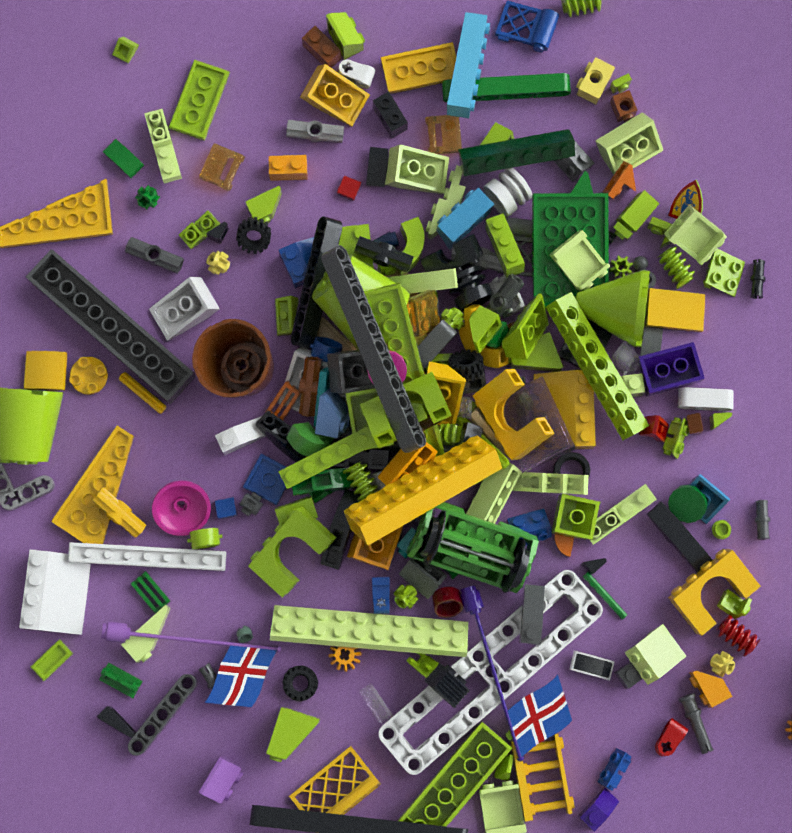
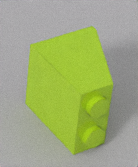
[266,707,320,762]

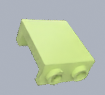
[664,205,727,265]
[549,230,610,290]
[625,624,686,685]
[478,780,527,833]

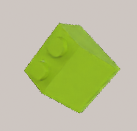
[326,12,365,60]
[551,494,600,540]

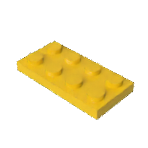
[381,42,456,94]

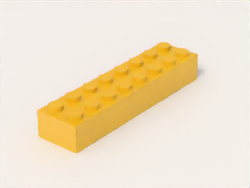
[344,435,502,546]

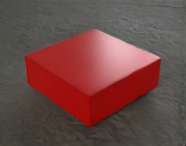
[337,175,361,201]

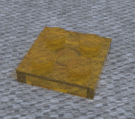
[408,290,440,337]

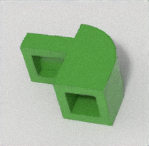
[287,422,334,457]

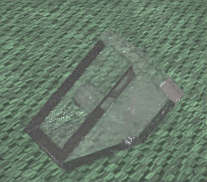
[611,340,639,375]

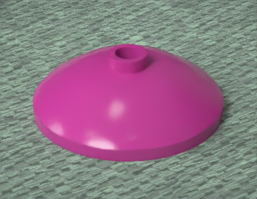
[152,481,211,536]

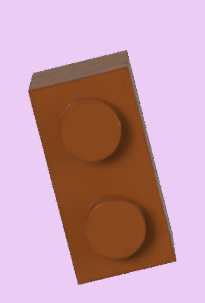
[302,26,342,68]

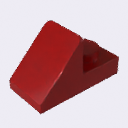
[639,415,669,443]

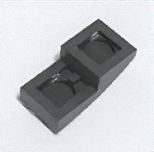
[639,324,663,357]

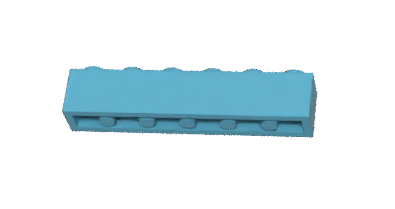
[447,12,490,118]

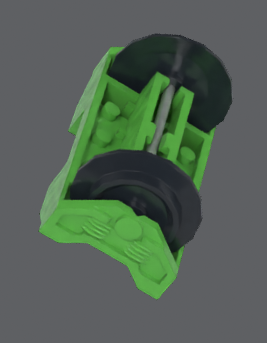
[406,502,539,594]

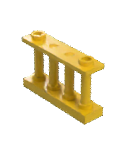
[510,733,575,822]

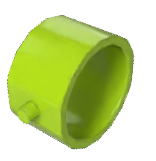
[187,528,223,549]

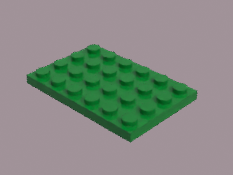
[532,193,609,307]

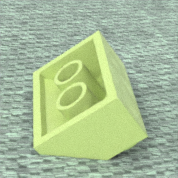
[595,113,663,175]

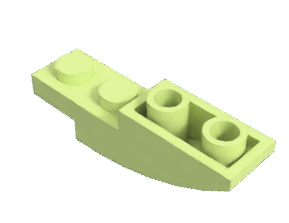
[144,109,182,184]
[426,165,466,239]
[590,484,657,545]

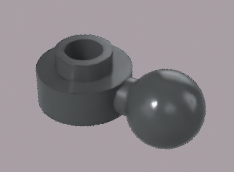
[633,256,656,288]

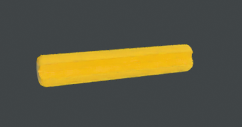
[119,372,167,414]

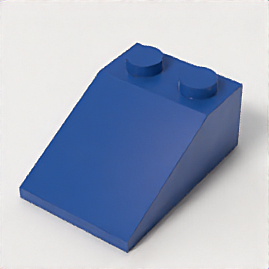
[279,237,314,289]

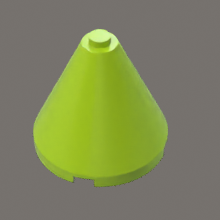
[574,270,650,348]

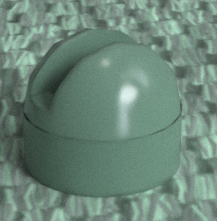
[237,626,253,643]

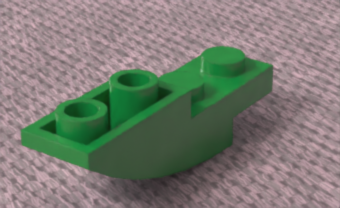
[292,468,367,496]

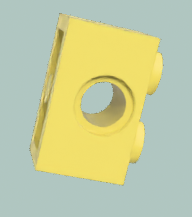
[576,57,615,105]

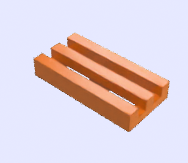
[265,381,301,420]

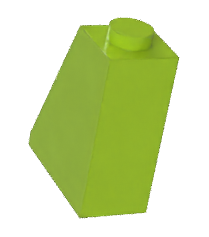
[509,332,563,372]

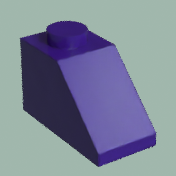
[578,788,619,832]

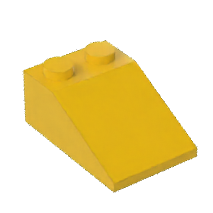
[300,64,370,127]

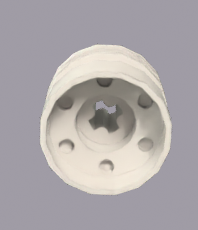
[483,168,532,217]

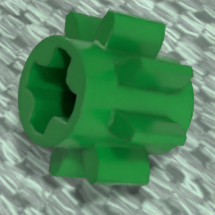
[135,185,160,210]

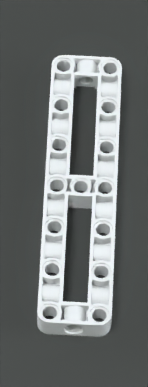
[379,570,603,775]

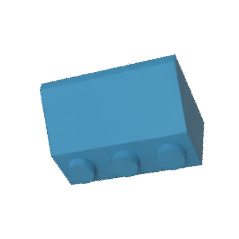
[436,188,494,250]

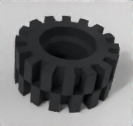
[236,217,271,254]
[449,349,484,382]
[282,665,318,701]

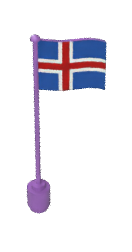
[101,621,281,708]

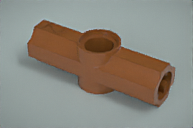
[299,356,323,417]

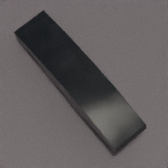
[647,501,712,573]

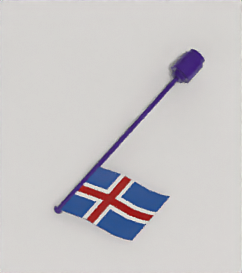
[460,585,572,762]

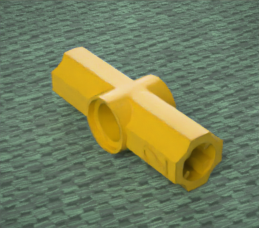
[91,487,147,538]

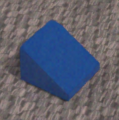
[215,497,238,520]

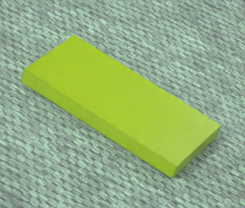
[169,60,230,141]

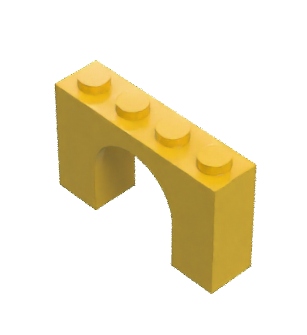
[472,369,555,460]
[668,549,761,636]

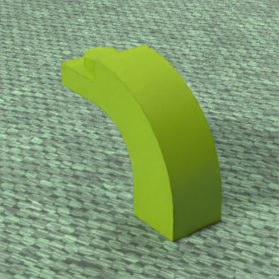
[377,217,425,276]

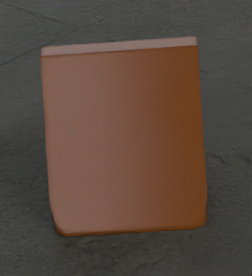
[686,413,703,435]

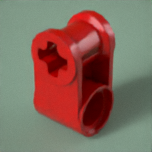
[655,718,688,756]

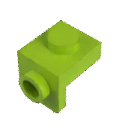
[717,589,752,619]

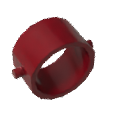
[432,586,463,618]

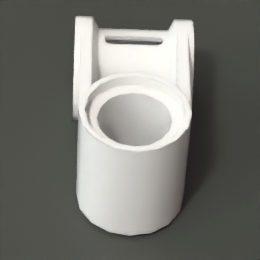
[339,59,375,89]

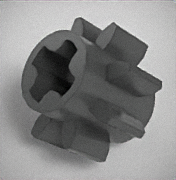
[239,492,263,516]

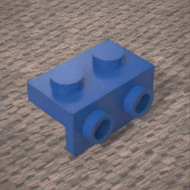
[507,508,552,545]

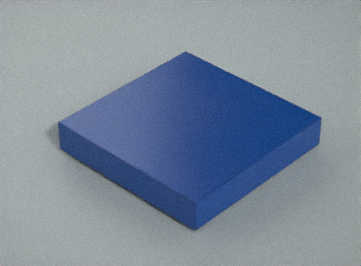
[243,454,286,506]

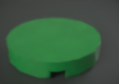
[668,485,708,523]

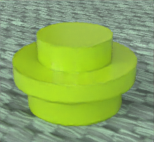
[712,520,731,539]

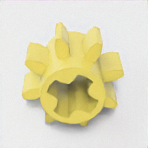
[206,251,230,275]
[710,651,735,677]

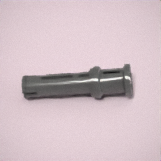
[678,693,714,754]

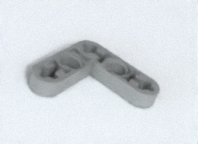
[0,463,55,511]

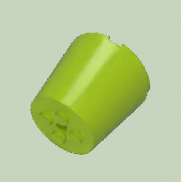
[312,254,410,350]
[0,388,63,465]

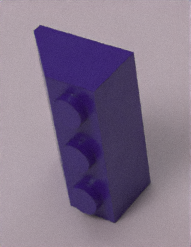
[638,342,705,397]

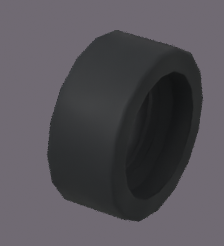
[553,452,591,478]

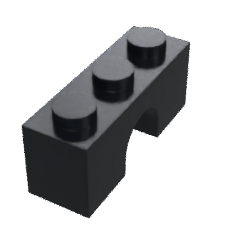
[420,234,484,272]
[334,448,389,470]

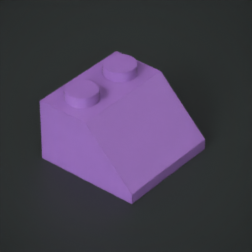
[198,756,243,804]

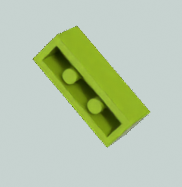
[485,213,525,278]

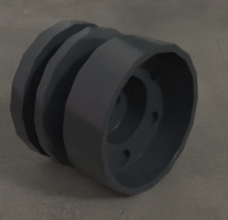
[449,266,494,313]

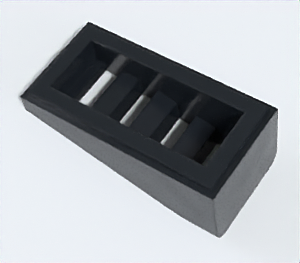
[97,706,136,738]

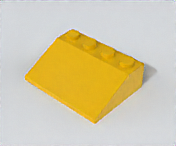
[533,370,596,450]

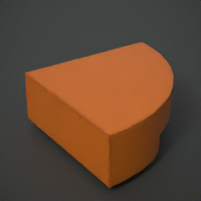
[554,534,574,557]

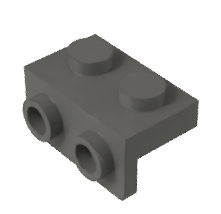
[553,140,595,182]

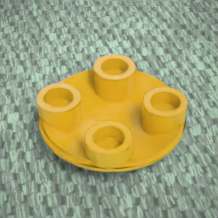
[69,357,108,395]

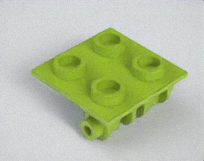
[703,249,745,297]

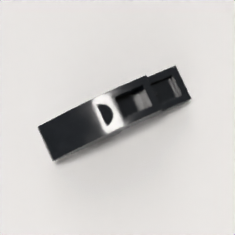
[256,410,307,462]
[320,489,361,570]

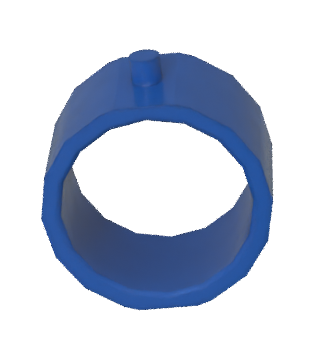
[310,337,343,363]

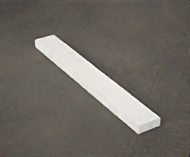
[68,542,226,571]

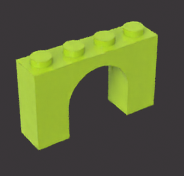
[360,372,452,448]
[248,506,337,598]

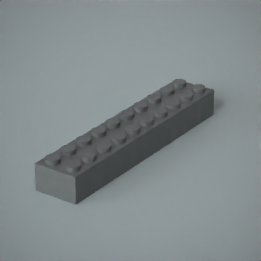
[26,249,196,405]

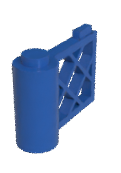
[495,1,559,53]

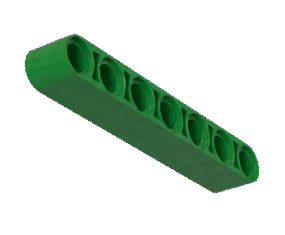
[442,73,571,102]

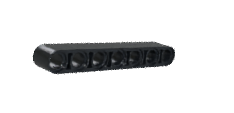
[291,216,342,349]

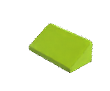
[275,296,299,336]

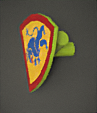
[668,180,703,219]

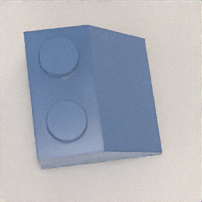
[315,388,351,438]

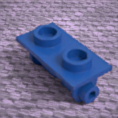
[597,748,632,791]

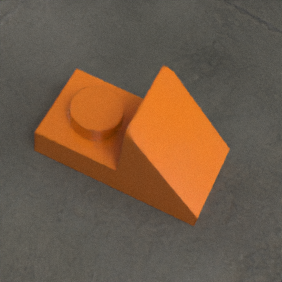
[602,161,636,199]

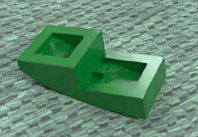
[103,139,144,178]

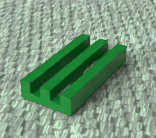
[131,571,171,614]

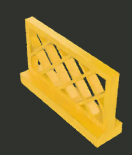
[289,746,381,815]

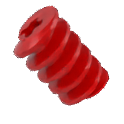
[717,614,760,657]

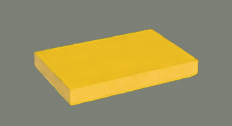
[646,288,705,332]

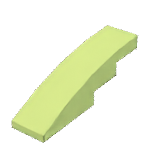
[387,268,458,294]
[512,472,588,495]

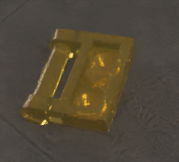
[425,115,462,154]
[199,143,245,191]

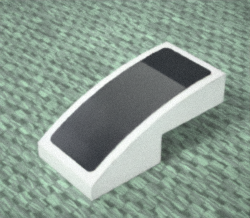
[569,651,614,681]

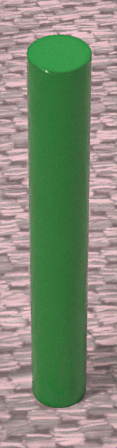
[582,572,628,620]

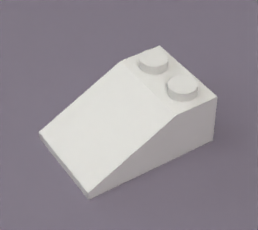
[149,277,220,341]

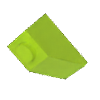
[245,186,282,223]
[469,306,502,353]

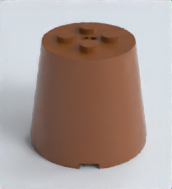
[192,319,274,398]

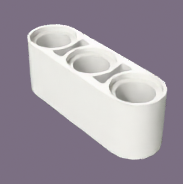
[678,387,733,411]

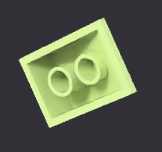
[385,144,449,194]

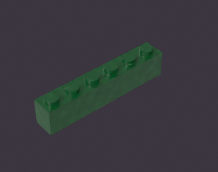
[458,129,576,176]

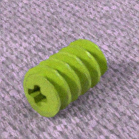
[561,0,602,17]
[657,246,695,289]
[343,462,378,501]

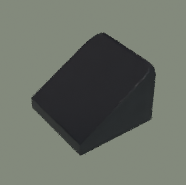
[206,221,229,244]
[581,558,607,574]

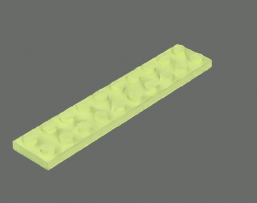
[270,605,468,657]

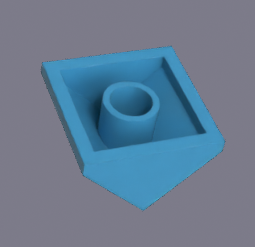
[689,474,730,524]

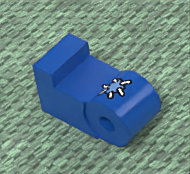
[372,577,390,614]

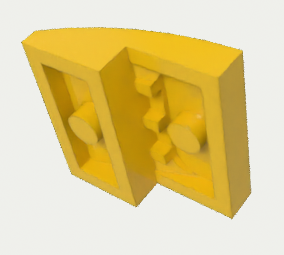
[24,351,67,391]

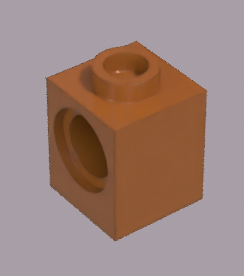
[610,90,638,122]

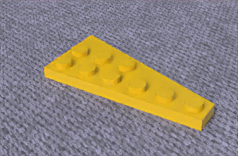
[0,179,113,248]
[51,425,134,544]

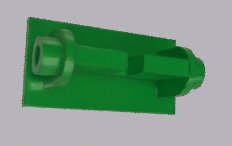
[99,662,143,698]

